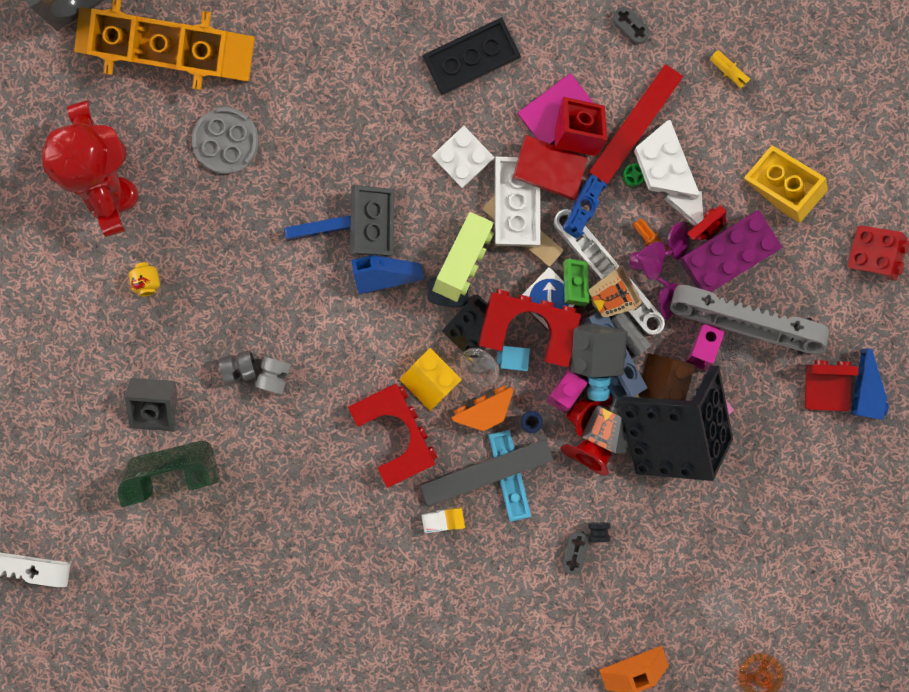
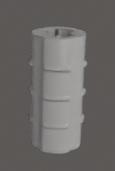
[611,312,651,357]

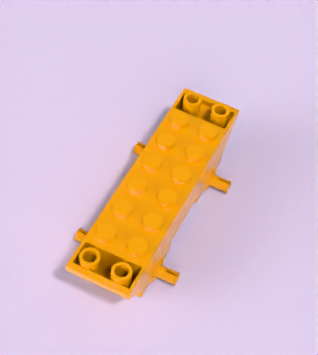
[74,0,255,90]

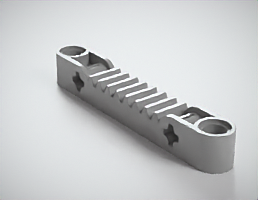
[670,285,829,355]

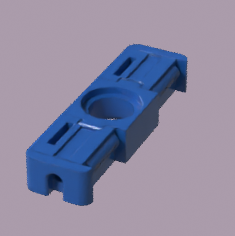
[563,175,607,239]
[284,215,351,240]

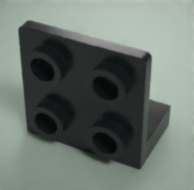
[442,294,488,361]

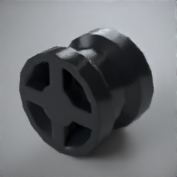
[588,522,611,542]

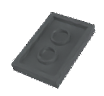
[350,185,394,256]

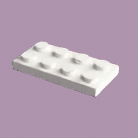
[495,157,540,247]

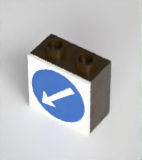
[522,268,580,332]

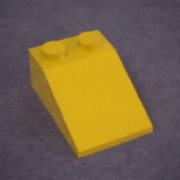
[744,145,828,223]

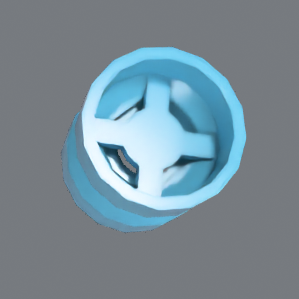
[587,376,611,401]

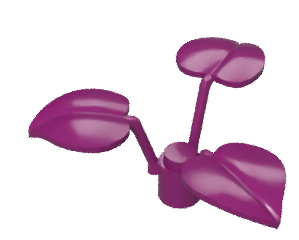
[629,221,689,322]

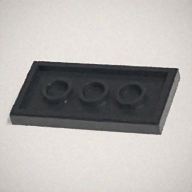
[422,17,521,96]

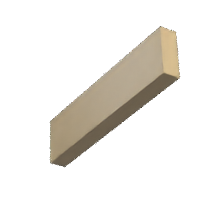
[482,195,564,267]

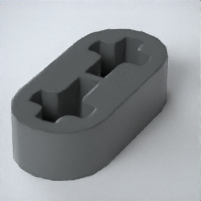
[613,7,649,44]
[562,532,588,574]

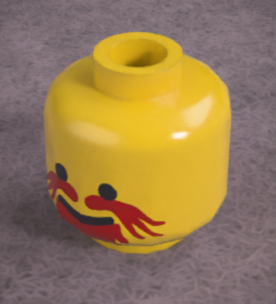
[129,262,160,297]

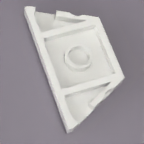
[634,120,700,199]

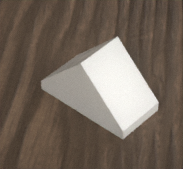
[664,191,703,226]

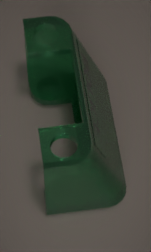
[118,441,221,508]

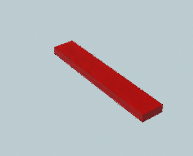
[589,64,684,184]

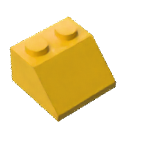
[399,348,462,411]

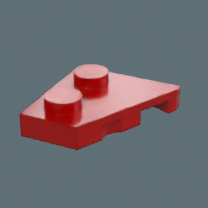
[687,205,727,241]

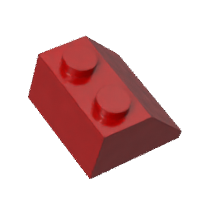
[555,96,607,157]

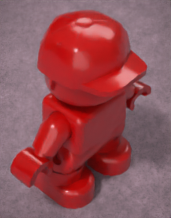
[41,100,139,237]

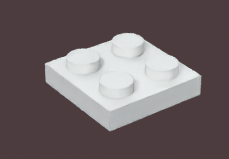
[432,126,495,189]

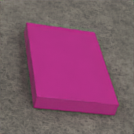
[517,73,593,144]

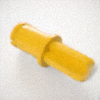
[710,50,750,89]

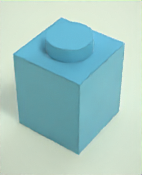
[497,346,530,371]

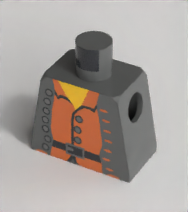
[582,396,629,453]

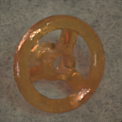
[739,653,784,692]

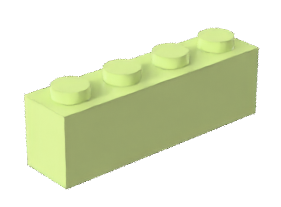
[432,212,494,302]

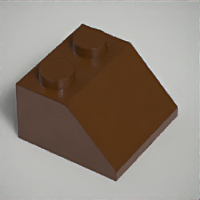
[638,353,695,400]

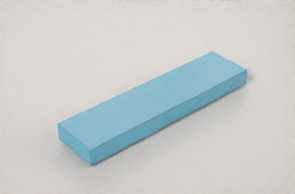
[488,429,531,522]

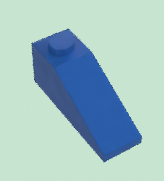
[851,348,889,420]

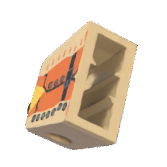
[584,265,642,318]

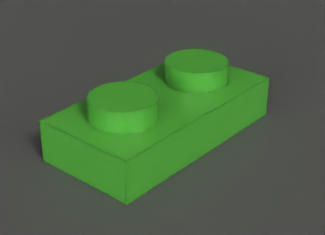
[563,259,589,306]

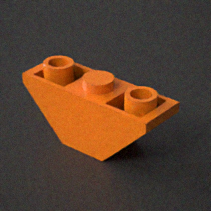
[451,385,514,431]
[599,645,669,692]

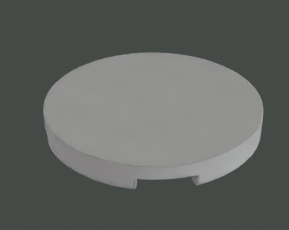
[191,107,259,174]

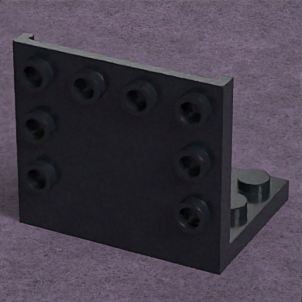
[619,366,733,481]

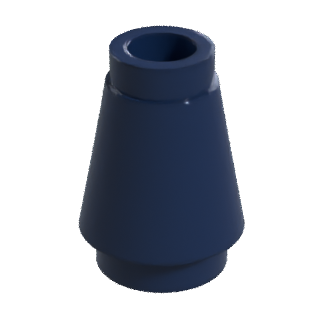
[520,411,543,433]

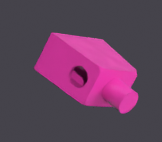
[686,324,725,371]
[545,366,588,413]

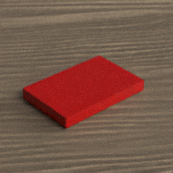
[512,135,587,201]

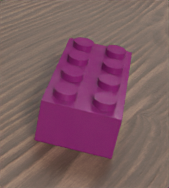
[679,210,783,292]

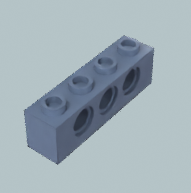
[578,312,647,398]

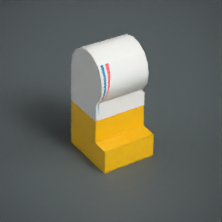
[421,506,465,533]

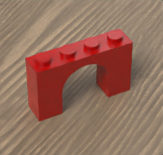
[478,289,581,367]
[348,383,438,488]

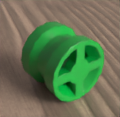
[622,163,645,188]

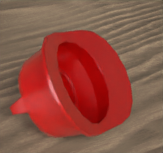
[566,396,613,437]
[560,440,612,476]

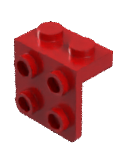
[848,225,909,281]
[804,360,858,411]

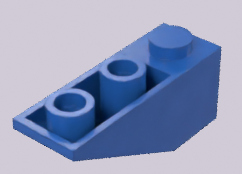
[351,255,424,294]

